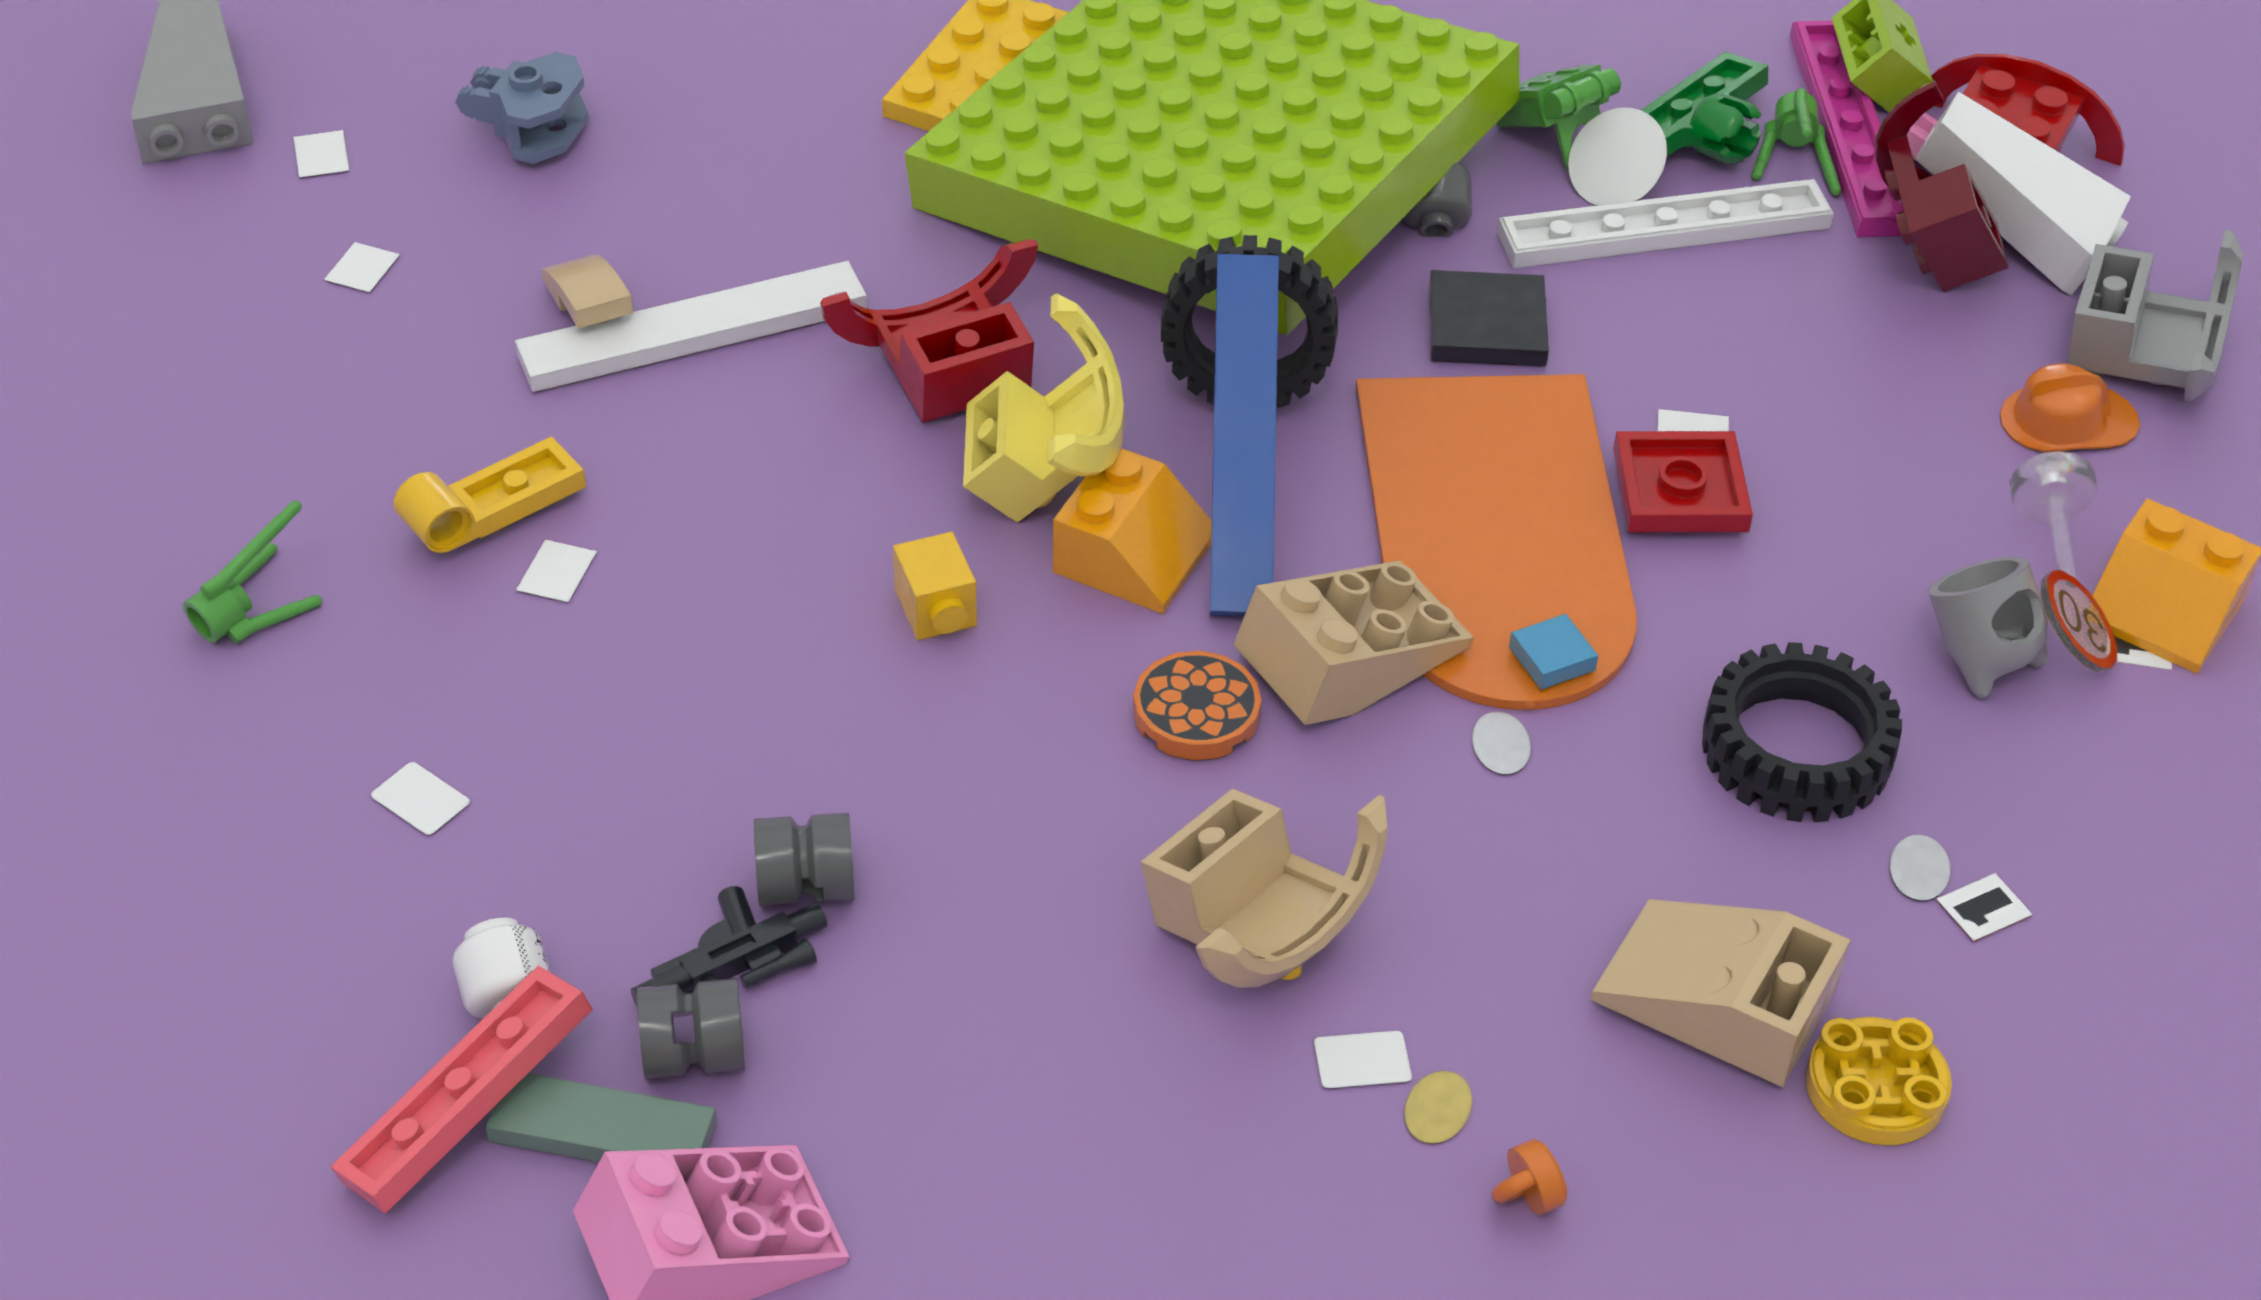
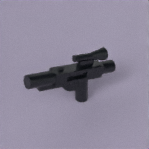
[631,886,827,1008]

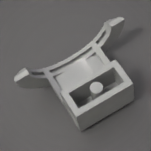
[2067,230,2244,402]

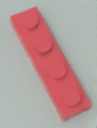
[330,965,593,1214]

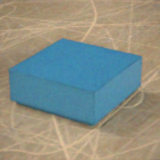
[1509,614,1598,690]

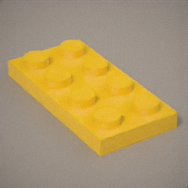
[882,0,1068,131]

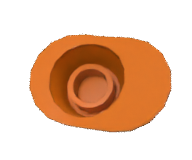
[2000,363,2140,452]

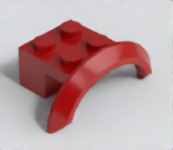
[1931,54,2125,176]
[820,239,1038,423]

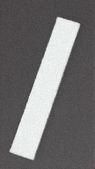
[1497,179,1834,268]
[515,261,867,392]

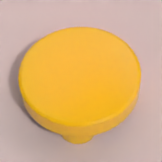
[1806,1017,1952,1145]

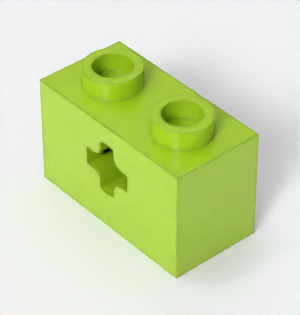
[1832,0,1933,113]

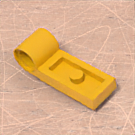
[393,436,586,553]

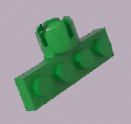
[1641,51,1768,165]

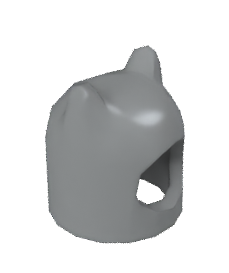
[1928,556,2048,700]

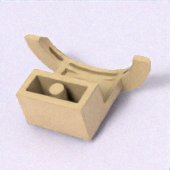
[1140,788,1388,988]

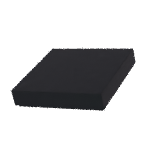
[1429,270,1549,366]

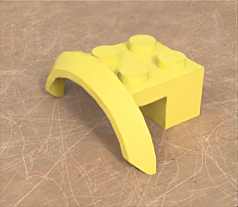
[963,293,1125,523]

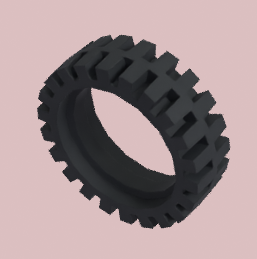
[1161,235,1338,408]
[1702,642,1902,822]

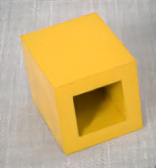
[893,531,977,641]

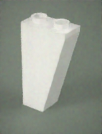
[1915,91,2131,296]

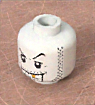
[452,918,551,1019]

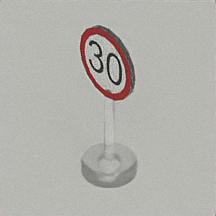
[2009,451,2117,672]

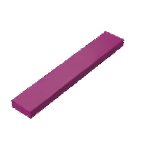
[1790,20,1904,237]

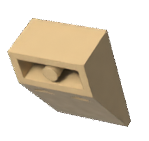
[1233,561,1474,725]
[1590,899,1851,1087]

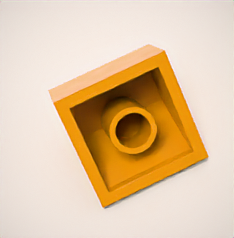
[1053,448,1211,614]
[2081,498,2261,674]

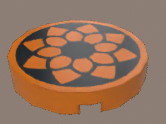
[1133,650,1262,760]

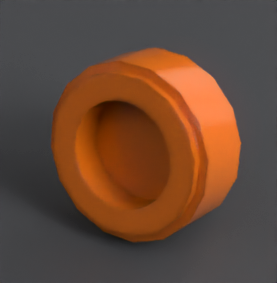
[1491,1139,1567,1215]

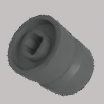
[754,812,855,906]
[637,978,745,1080]

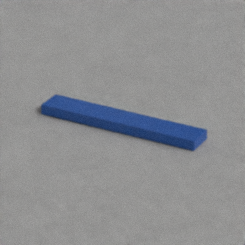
[1209,254,1279,617]

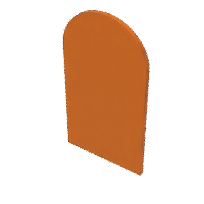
[1356,374,1637,710]

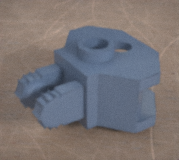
[454,52,589,164]

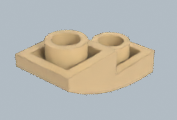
[541,254,633,329]

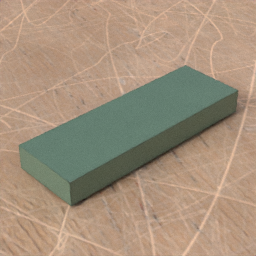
[485,1073,717,1162]

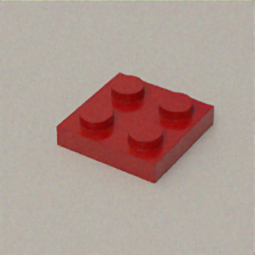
[1613,431,1753,532]

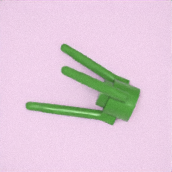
[1752,88,1842,196]
[182,500,322,644]

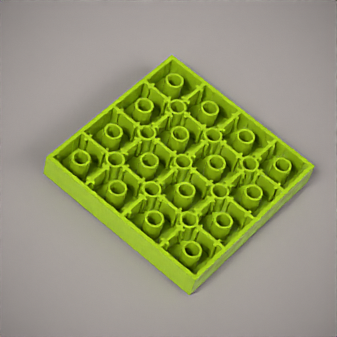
[904,0,1520,335]

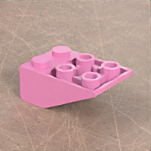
[573,1145,850,1300]

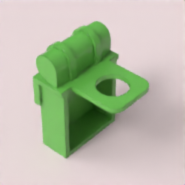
[1496,64,1621,171]

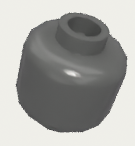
[1402,162,1472,237]

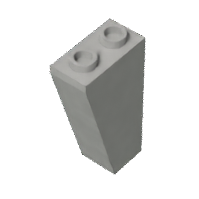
[130,0,253,164]

